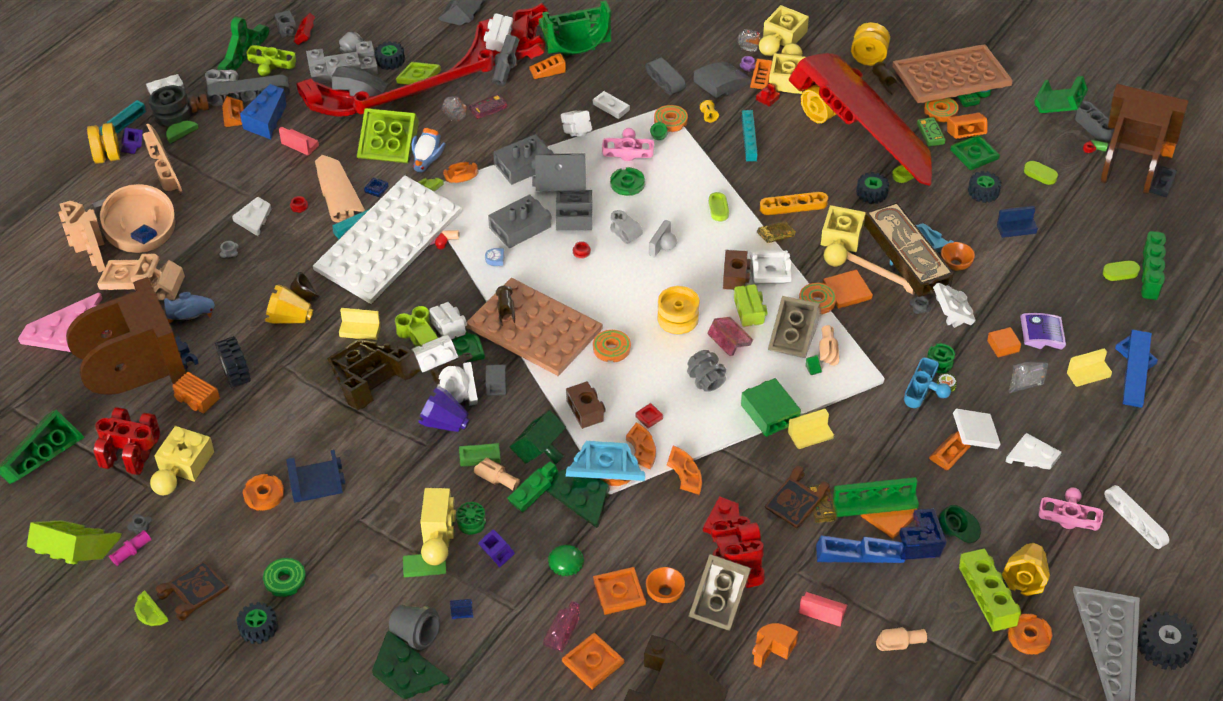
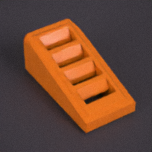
[529,53,566,79]
[750,59,772,89]

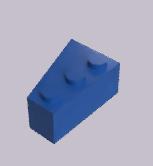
[240,84,287,140]

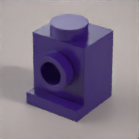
[121,127,143,154]
[478,529,515,568]

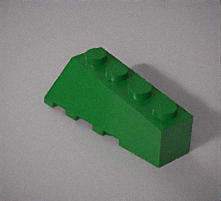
[0,410,85,484]

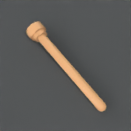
[847,251,915,294]

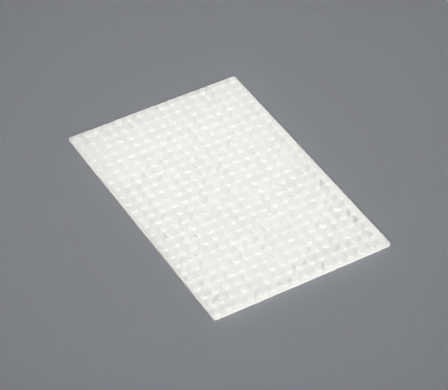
[435,109,884,494]

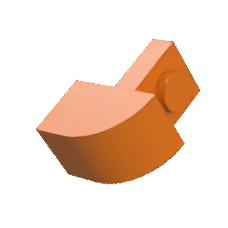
[752,623,799,668]

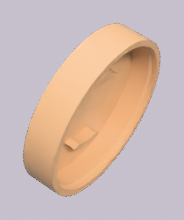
[100,184,175,253]

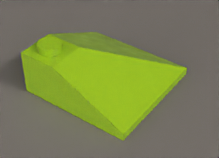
[357,108,419,163]

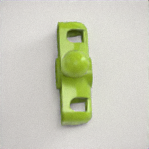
[247,45,296,77]

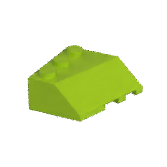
[27,520,122,564]

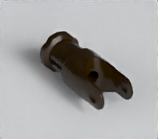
[872,62,902,95]
[496,285,516,326]
[431,353,473,385]

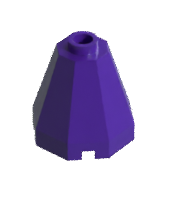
[418,386,470,432]

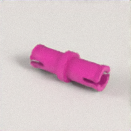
[109,530,152,566]

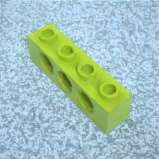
[959,548,1021,632]

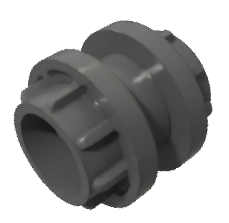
[687,350,726,392]

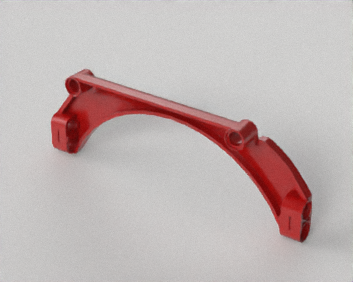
[296,17,501,116]

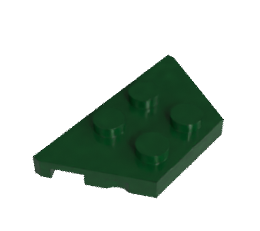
[546,468,609,528]
[372,631,450,700]

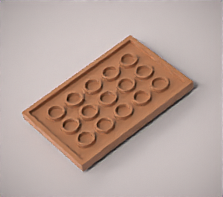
[892,44,1012,103]
[466,277,603,376]

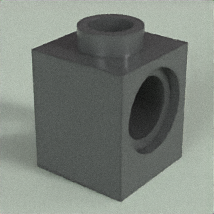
[274,10,297,38]
[486,365,506,396]

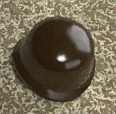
[290,272,320,302]

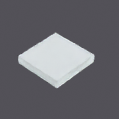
[953,409,1001,449]

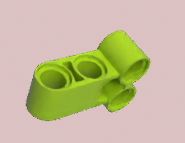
[395,306,438,347]

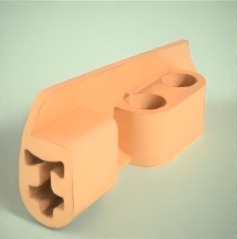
[143,123,182,194]
[315,155,365,222]

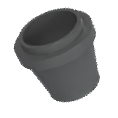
[389,605,440,650]

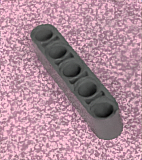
[207,75,290,106]

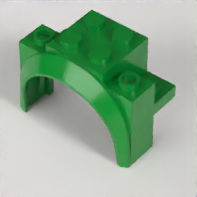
[539,0,611,56]

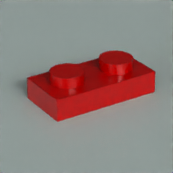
[293,13,315,45]

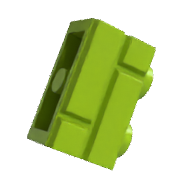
[734,284,768,327]

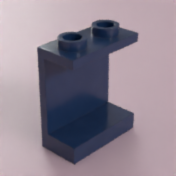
[286,450,345,503]

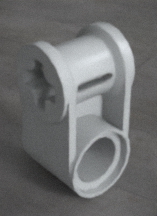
[205,69,239,86]
[610,210,643,244]

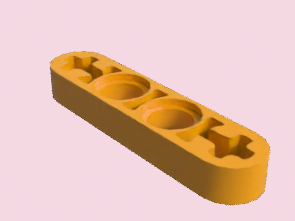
[760,192,828,215]

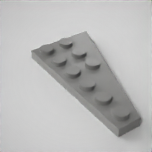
[1073,586,1140,701]

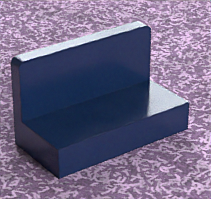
[997,206,1038,238]

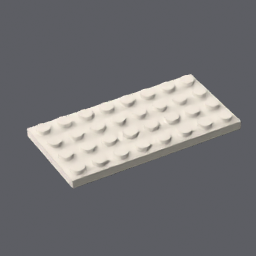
[313,175,461,304]

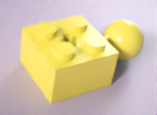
[759,5,809,56]
[769,43,805,94]
[821,205,866,267]
[150,426,214,496]
[421,488,456,565]

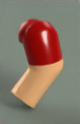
[435,230,460,249]

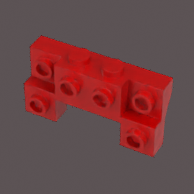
[511,3,548,60]

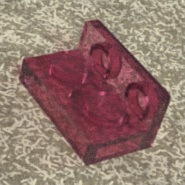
[708,317,753,356]
[543,601,580,652]

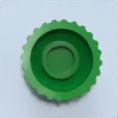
[548,545,584,576]

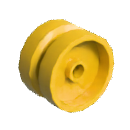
[851,22,890,66]
[801,84,836,123]
[87,122,120,164]
[657,286,700,334]

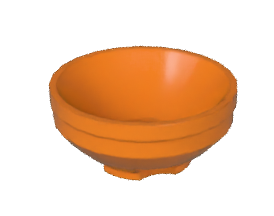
[941,242,975,271]
[646,567,685,603]

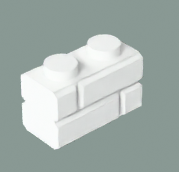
[484,14,513,52]
[561,111,592,137]
[429,302,467,339]
[412,334,458,372]

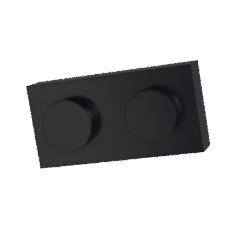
[1150,166,1177,198]

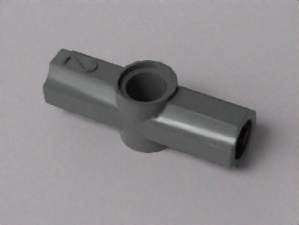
[492,35,520,86]

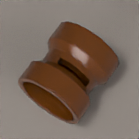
[189,93,209,113]

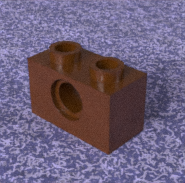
[723,250,751,290]
[566,381,606,429]

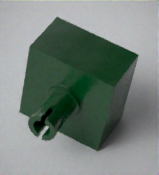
[509,410,566,464]

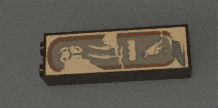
[864,202,954,297]

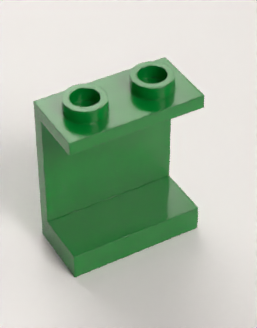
[1034,76,1088,113]

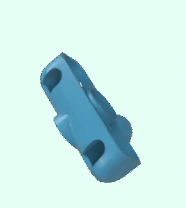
[904,357,951,408]

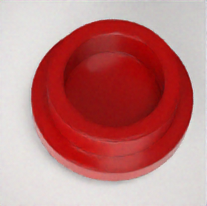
[290,196,308,213]
[572,241,591,258]

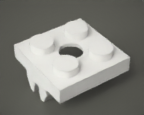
[750,251,791,284]
[933,283,976,328]

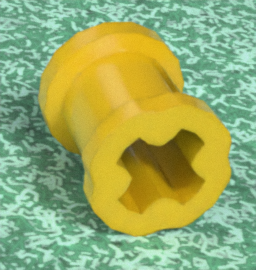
[700,100,719,123]

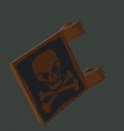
[765,466,831,529]
[156,561,229,621]

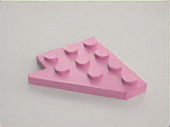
[18,293,102,352]

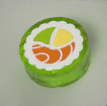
[937,373,957,392]

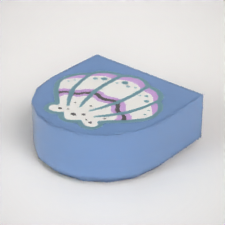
[485,248,504,266]

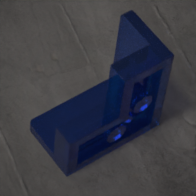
[899,509,947,560]

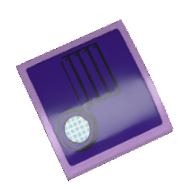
[1020,313,1066,350]

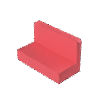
[279,127,319,156]
[799,592,847,626]

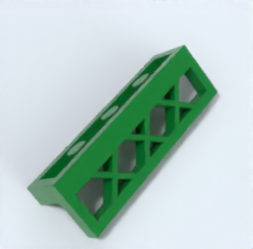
[833,477,919,517]

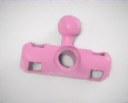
[602,128,654,161]
[1038,488,1103,531]

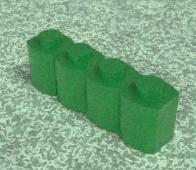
[1141,231,1166,300]

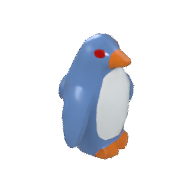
[411,128,445,172]
[164,292,215,323]

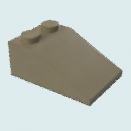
[768,296,821,358]
[689,554,751,631]

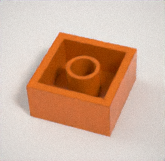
[987,327,1021,357]

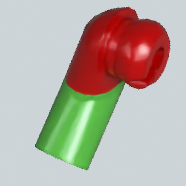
[1083,140,1108,153]

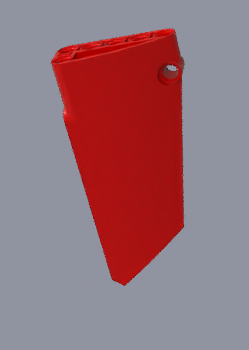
[789,53,932,186]

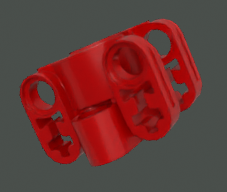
[94,407,160,475]
[711,516,765,588]

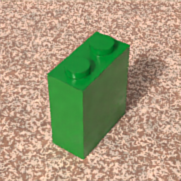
[741,378,801,437]

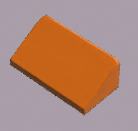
[222,96,244,127]
[929,431,971,470]

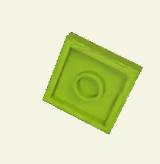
[396,62,441,85]

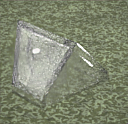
[1008,361,1048,394]

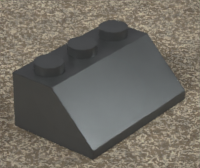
[438,0,486,26]

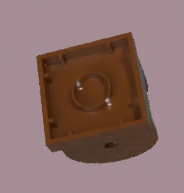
[1101,84,1188,194]
[66,277,186,395]

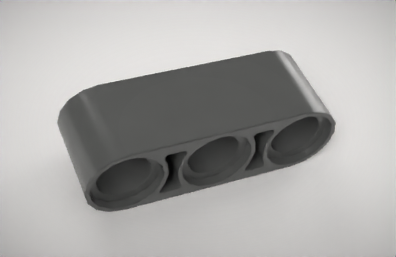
[645,57,686,95]
[1075,101,1114,143]

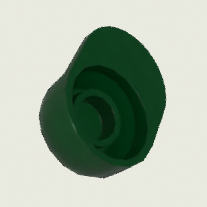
[938,505,981,543]

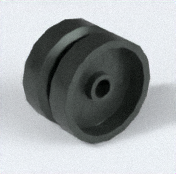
[149,85,192,126]

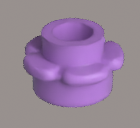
[740,56,756,71]

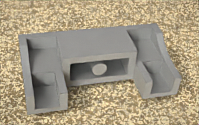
[306,41,378,83]

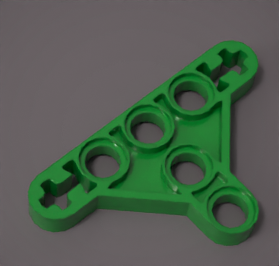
[217,16,269,77]

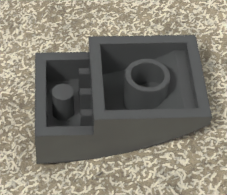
[694,62,752,98]
[332,67,388,96]
[556,190,592,231]

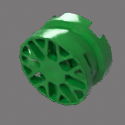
[927,343,955,373]
[456,502,486,535]

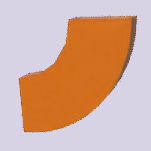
[626,422,656,470]
[667,445,702,495]

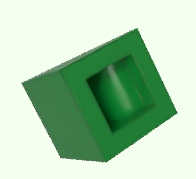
[805,355,822,375]

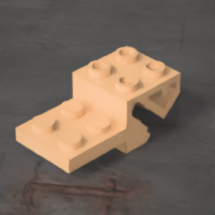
[58,201,105,272]
[97,254,185,300]

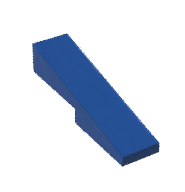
[1123,330,1152,407]
[816,535,906,563]

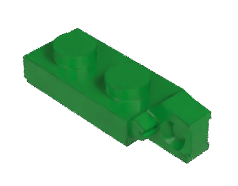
[507,461,558,513]

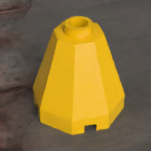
[265,285,314,324]
[1002,543,1050,596]

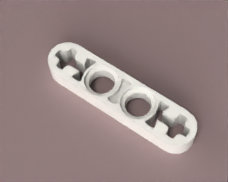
[1105,485,1169,549]

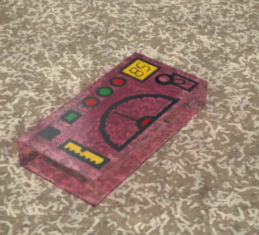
[469,94,507,119]

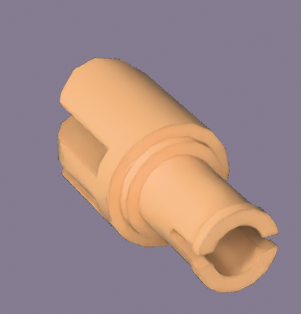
[819,325,839,366]
[474,458,520,491]
[876,627,927,651]

